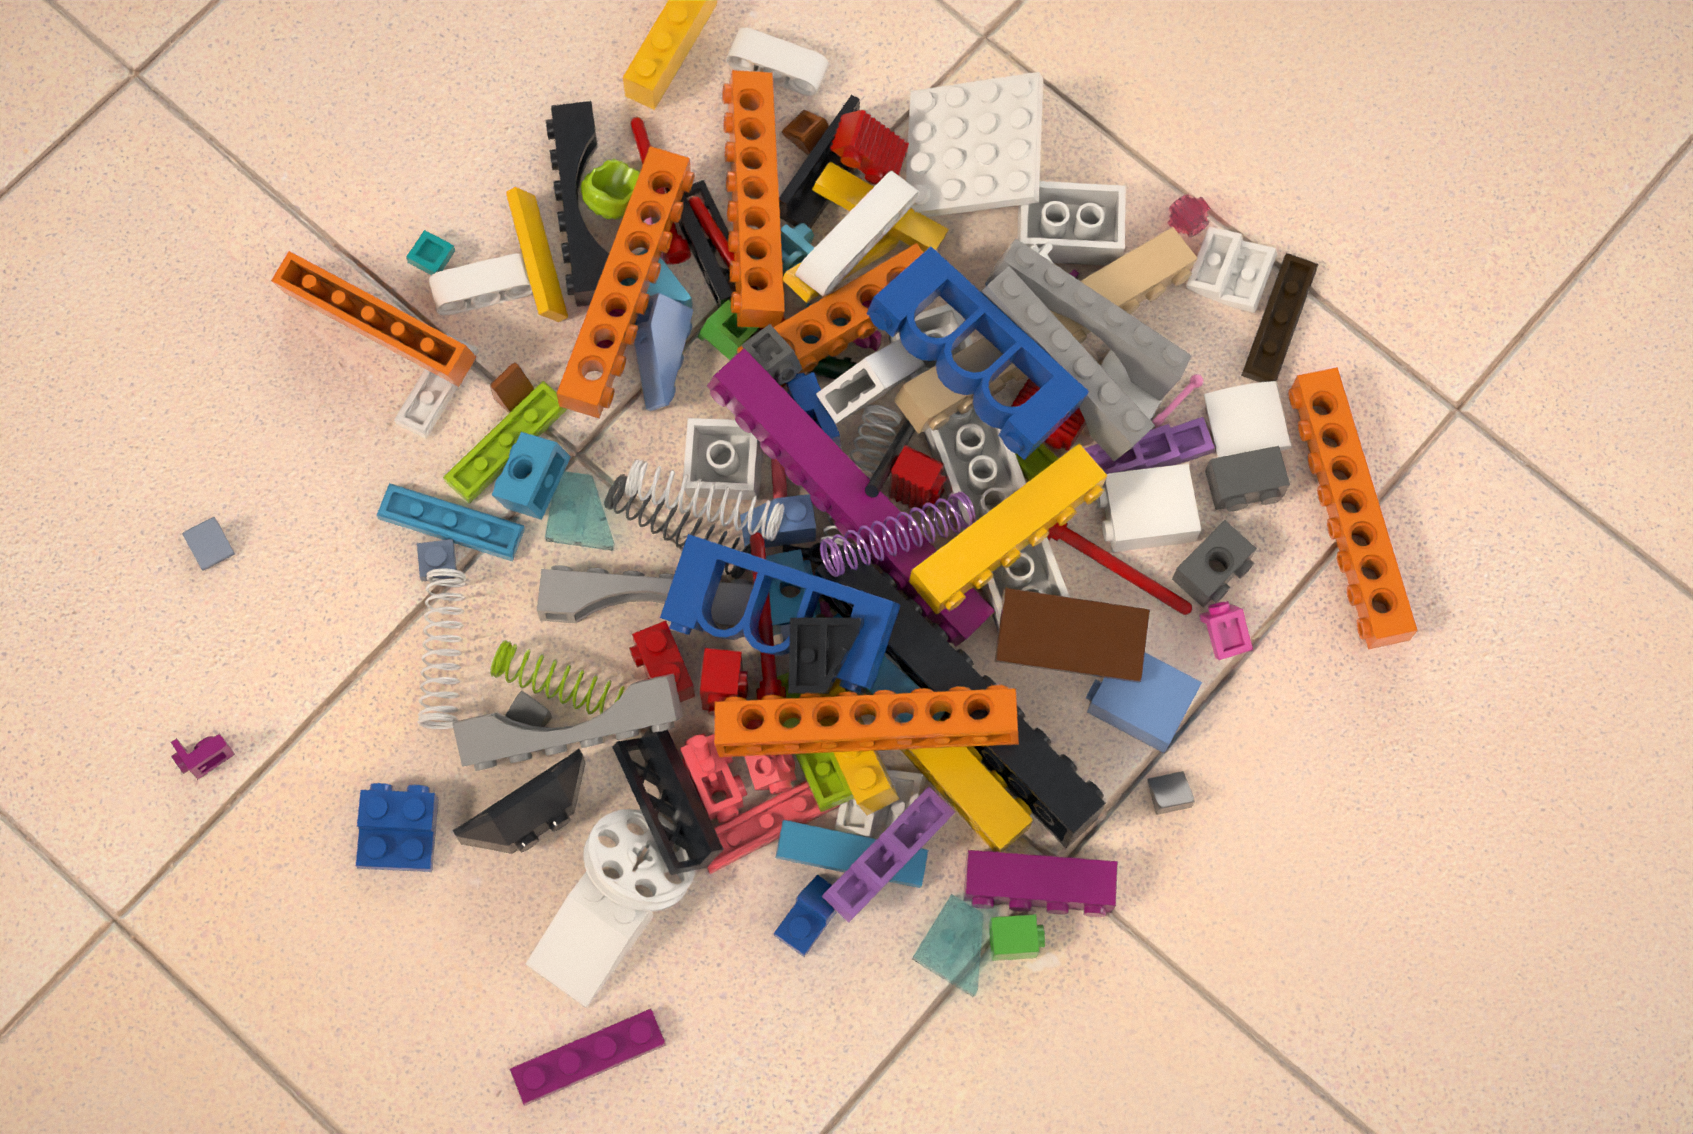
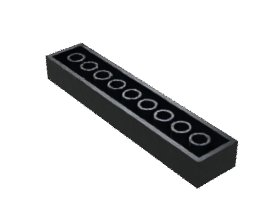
[815,541,1106,849]

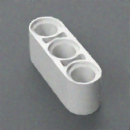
[726,28,829,96]
[429,253,532,315]

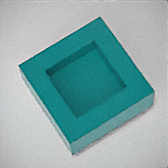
[406,230,455,276]

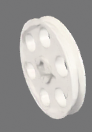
[583,809,695,912]

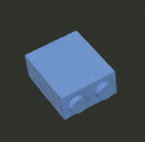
[1086,653,1202,753]

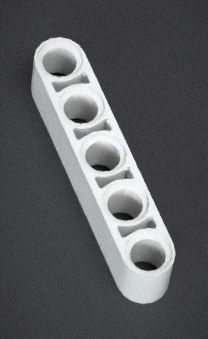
[795,171,920,297]

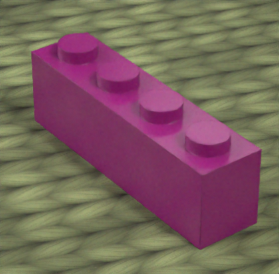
[963,850,1118,917]

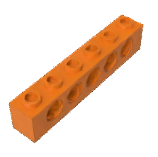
[737,243,923,388]

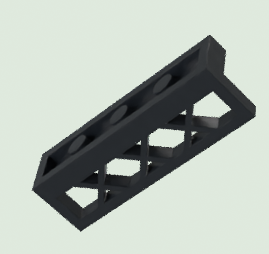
[779,94,860,229]
[665,180,732,308]
[612,727,724,875]

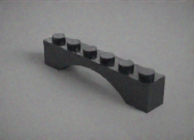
[546,101,609,307]

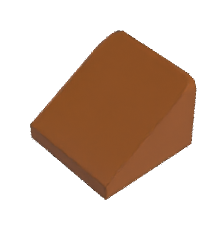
[781,109,829,156]
[490,362,534,413]

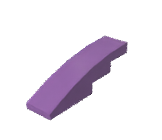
[1084,417,1215,474]
[822,787,955,923]

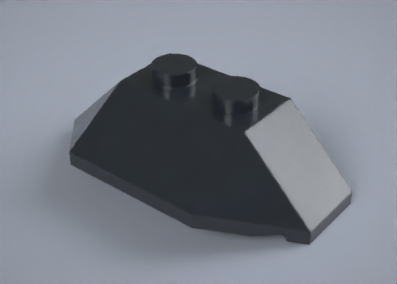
[452,749,586,854]

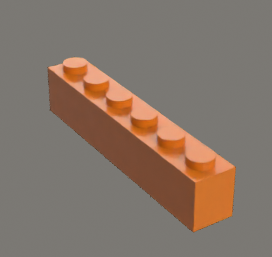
[271,251,476,387]

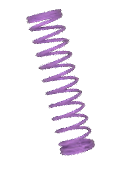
[820,492,976,577]

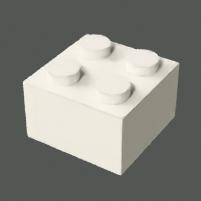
[683,418,763,500]

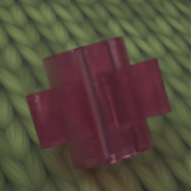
[1167,194,1211,237]

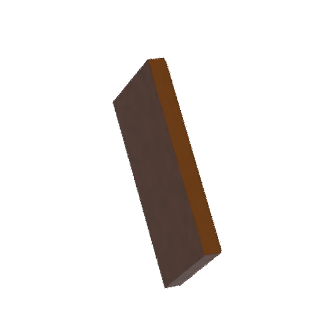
[994,588,1150,683]

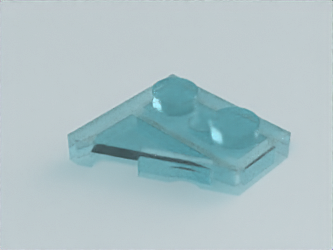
[545,471,615,551]
[912,894,983,998]

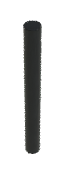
[865,418,916,498]

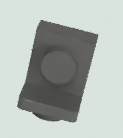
[741,324,802,386]

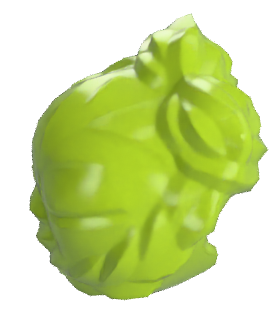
[580,159,640,220]

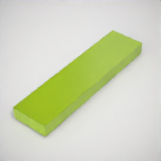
[443,381,567,504]
[777,672,854,812]

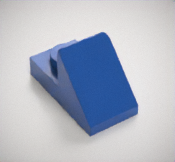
[774,875,837,957]

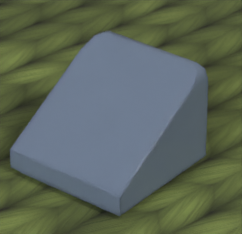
[182,517,235,571]

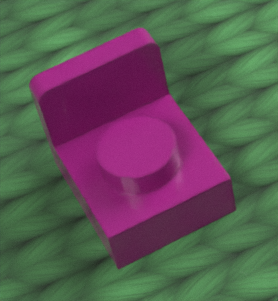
[170,733,235,780]

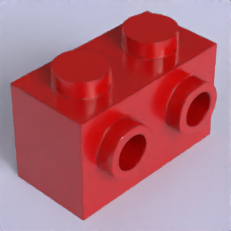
[629,620,695,703]
[700,648,748,716]

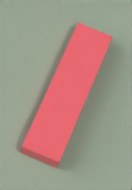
[707,781,840,874]

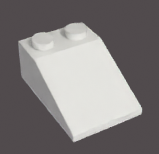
[526,871,654,1008]

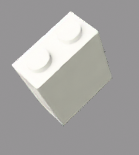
[816,339,925,423]
[1097,464,1201,552]

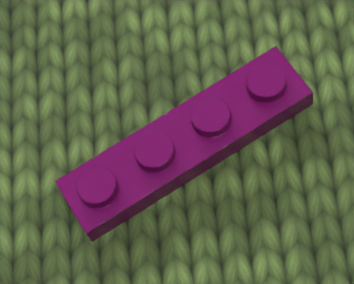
[510,1009,666,1106]

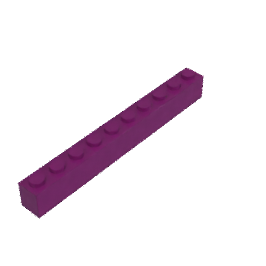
[707,348,995,647]

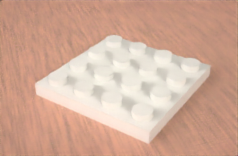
[906,72,1043,217]

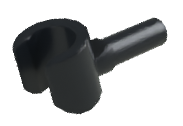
[782,543,831,567]

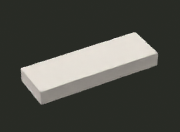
[394,333,478,439]

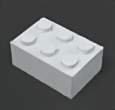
[1017,181,1126,266]

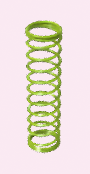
[490,640,625,715]

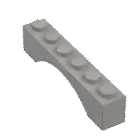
[984,238,1192,401]
[981,266,1155,461]
[537,565,754,630]
[452,674,683,771]

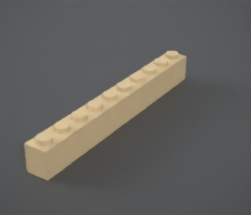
[894,227,1198,434]

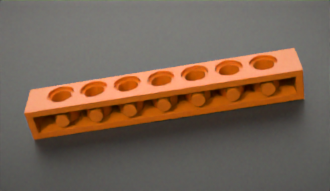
[722,70,785,328]
[556,146,695,419]
[1288,367,1418,650]
[714,685,1019,757]

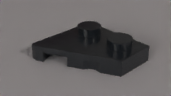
[788,618,864,694]

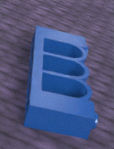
[866,247,1089,460]
[660,534,901,693]

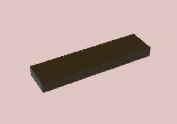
[1241,253,1319,382]

